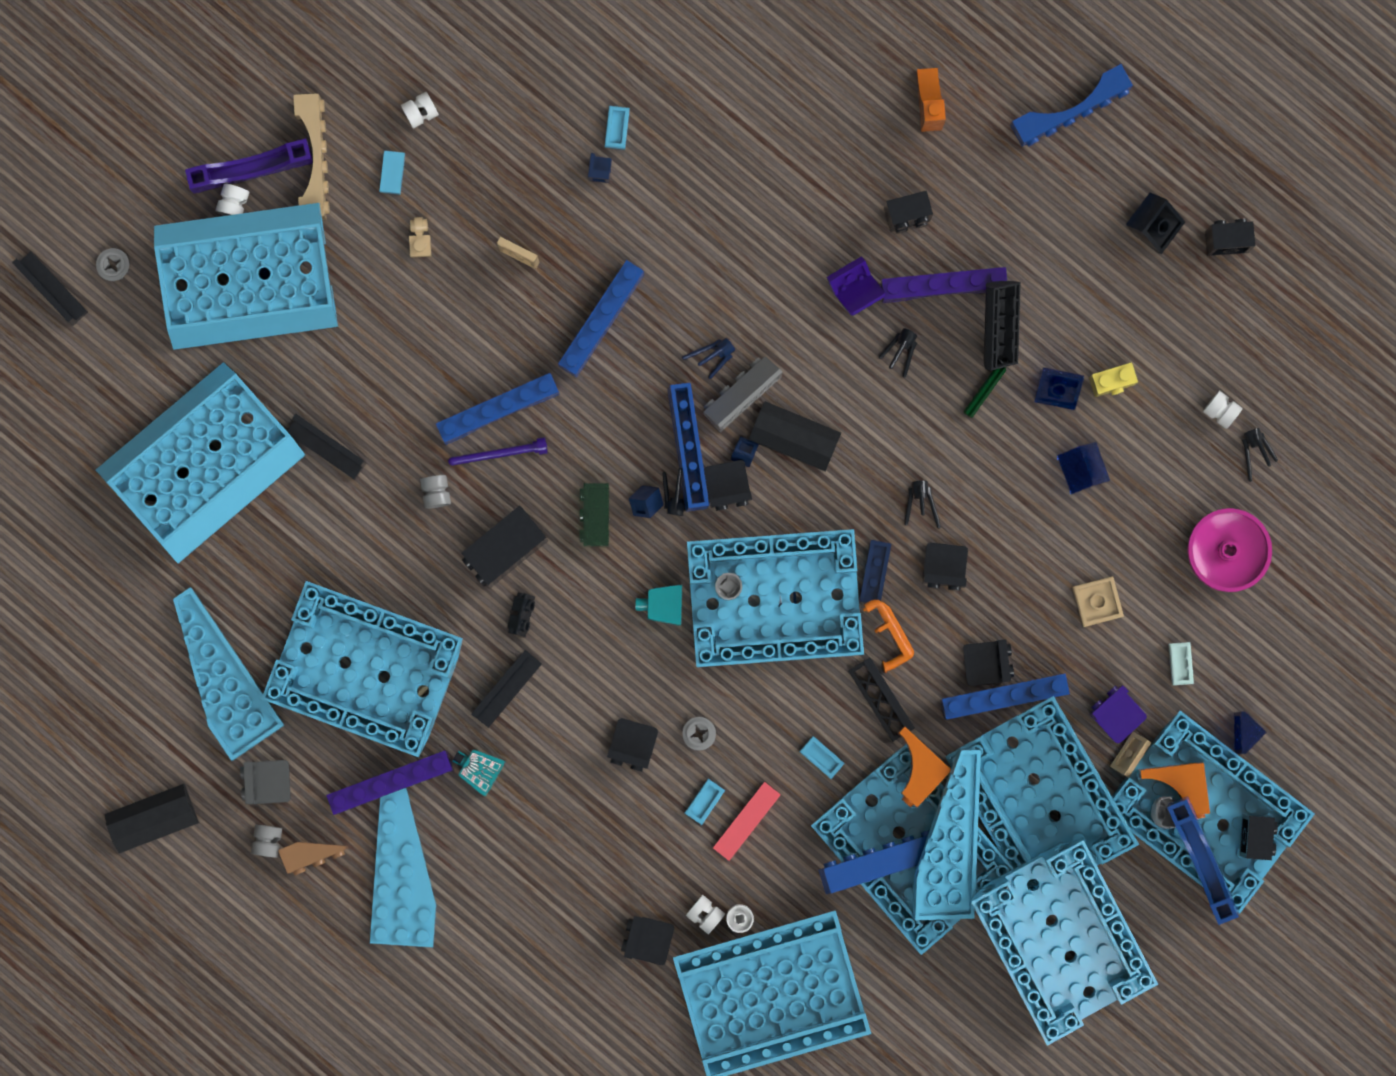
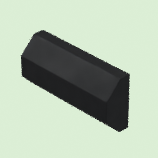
[984,281,1021,370]
[749,401,841,472]
[105,784,199,853]

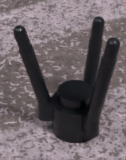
[879,328,917,378]
[1242,428,1278,482]
[662,468,685,516]
[904,481,941,529]

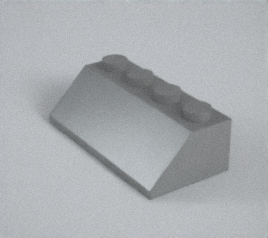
[703,357,782,432]

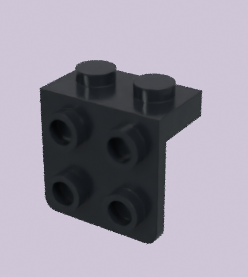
[704,460,752,511]
[922,542,968,591]
[963,639,1014,686]
[607,718,658,772]
[621,915,674,965]

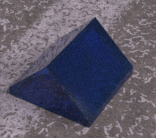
[1034,367,1084,410]
[1057,442,1110,495]
[1234,711,1267,754]

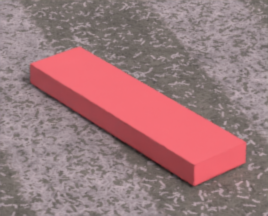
[713,782,781,861]

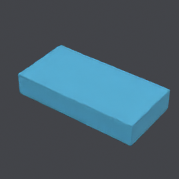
[605,106,630,150]
[379,151,405,195]
[799,736,845,779]
[685,779,725,825]

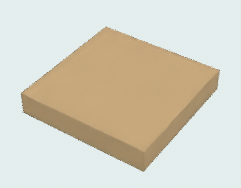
[497,237,540,269]
[1072,576,1124,627]

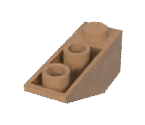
[278,842,349,876]

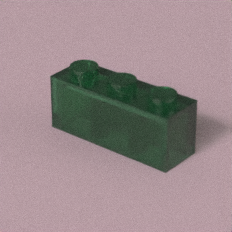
[579,483,609,547]

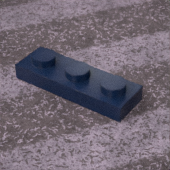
[859,540,891,603]

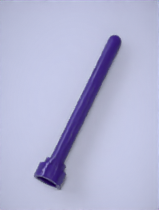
[448,437,548,466]

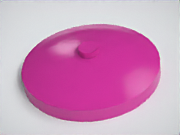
[1187,508,1272,592]

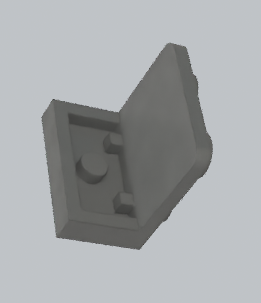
[240,760,291,805]

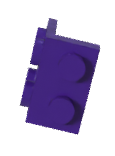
[826,256,886,316]
[1089,685,1147,743]

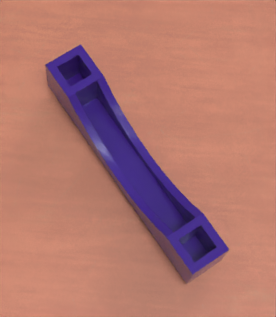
[185,139,313,194]
[880,267,1007,303]
[326,751,454,815]

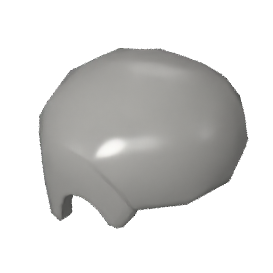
[1151,796,1175,829]

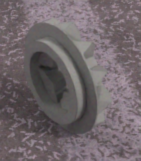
[96,248,130,282]
[682,717,716,750]

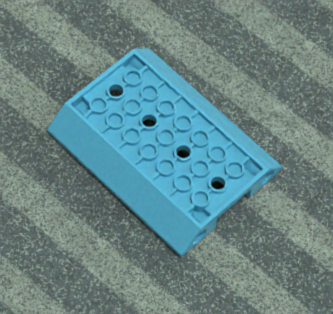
[154,203,338,350]
[96,362,305,564]
[687,529,864,667]
[261,581,463,757]
[945,696,1139,889]
[1112,711,1315,914]
[811,744,1014,955]
[971,839,1158,1046]

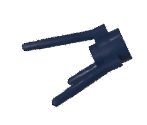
[682,338,736,379]

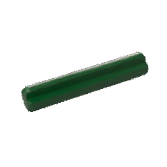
[964,367,1006,418]

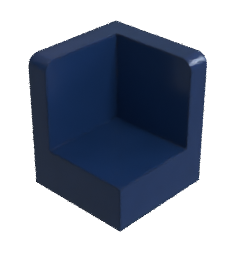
[588,153,612,183]
[629,485,664,518]

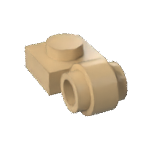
[409,217,432,258]

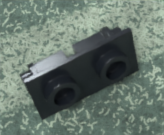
[507,592,535,637]

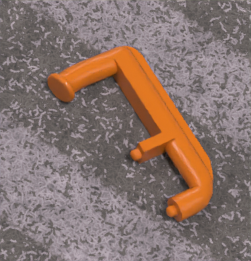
[862,600,914,673]

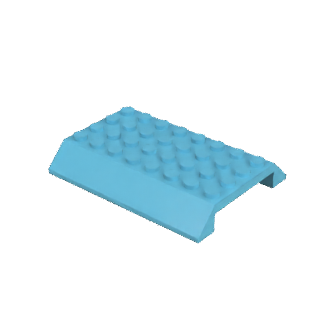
[673,910,871,1076]

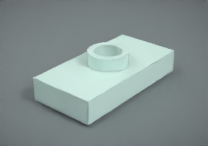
[1168,642,1194,686]

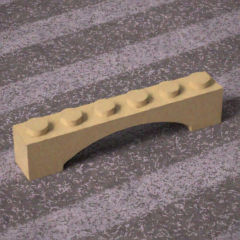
[294,94,330,220]

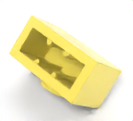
[1089,362,1138,397]

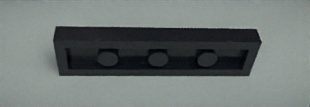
[12,251,88,326]
[287,414,366,480]
[471,650,542,728]
[848,657,915,742]

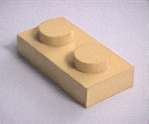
[1110,732,1151,777]

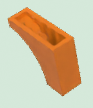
[917,68,946,132]
[898,727,951,808]
[1138,762,1210,819]

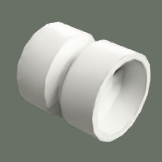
[401,92,439,129]
[215,184,250,216]
[1203,390,1243,429]
[686,895,725,934]
[726,904,754,933]

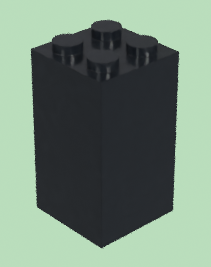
[461,505,548,588]

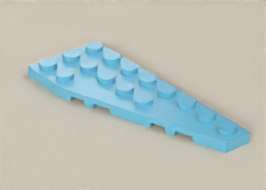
[173,587,285,761]
[912,749,981,920]
[370,788,436,947]

